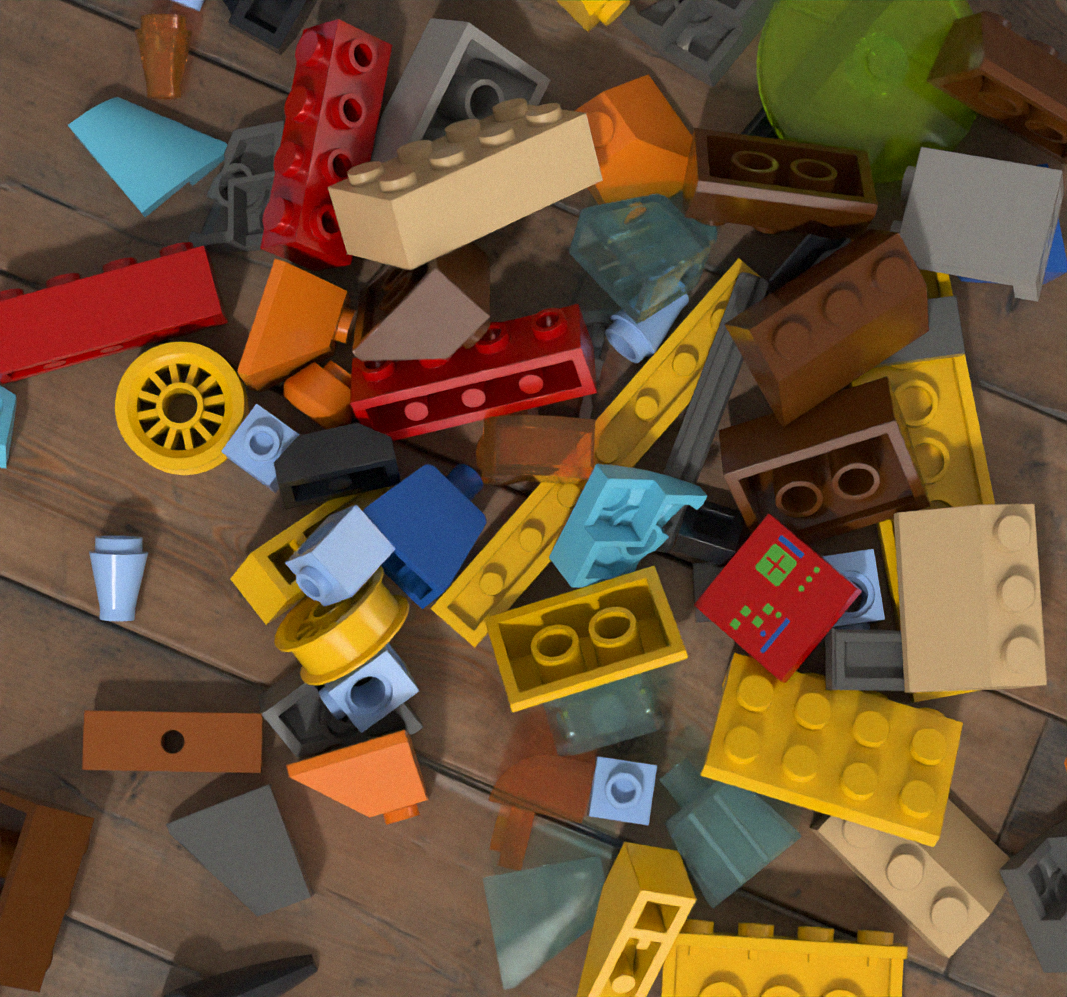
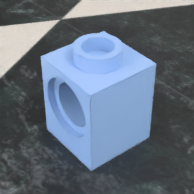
[221,403,300,493]
[285,505,395,607]
[822,549,885,630]
[318,642,419,733]
[587,756,657,825]

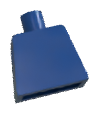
[362,464,487,609]

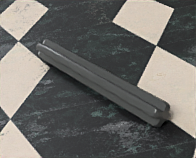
[657,273,770,552]

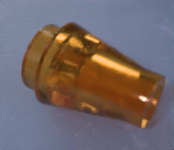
[135,14,193,100]

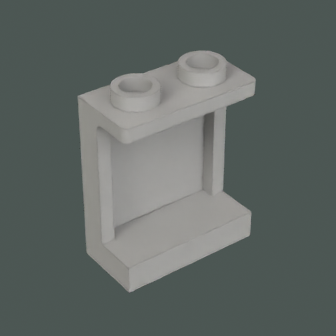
[890,147,1064,302]

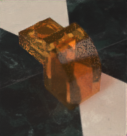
[476,415,595,486]
[488,755,596,871]

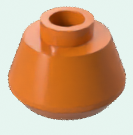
[284,360,355,429]

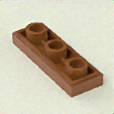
[82,710,264,773]

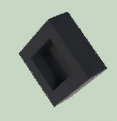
[673,500,744,567]

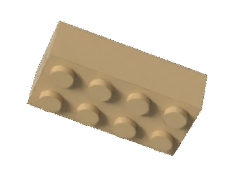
[328,98,603,270]

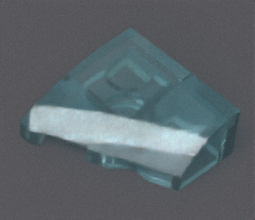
[483,854,605,990]

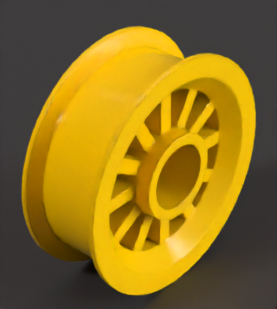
[115,342,249,475]
[274,566,410,685]

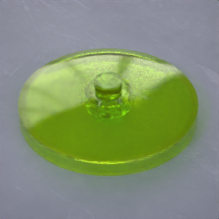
[757,0,977,184]

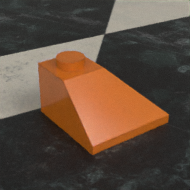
[575,74,693,233]
[237,259,357,393]
[286,730,429,825]

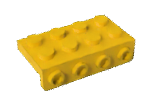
[700,653,963,847]
[660,919,908,997]

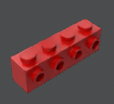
[260,19,392,271]
[0,242,228,384]
[350,303,597,441]

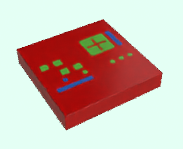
[694,514,862,683]

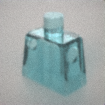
[569,194,717,324]
[543,670,665,757]
[659,757,802,908]

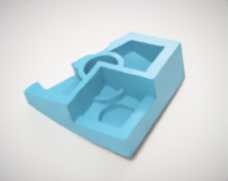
[68,97,227,217]
[549,464,707,588]

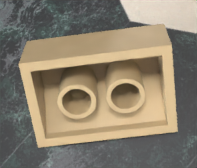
[894,504,1047,693]
[809,799,1010,958]

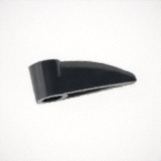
[163,954,318,997]

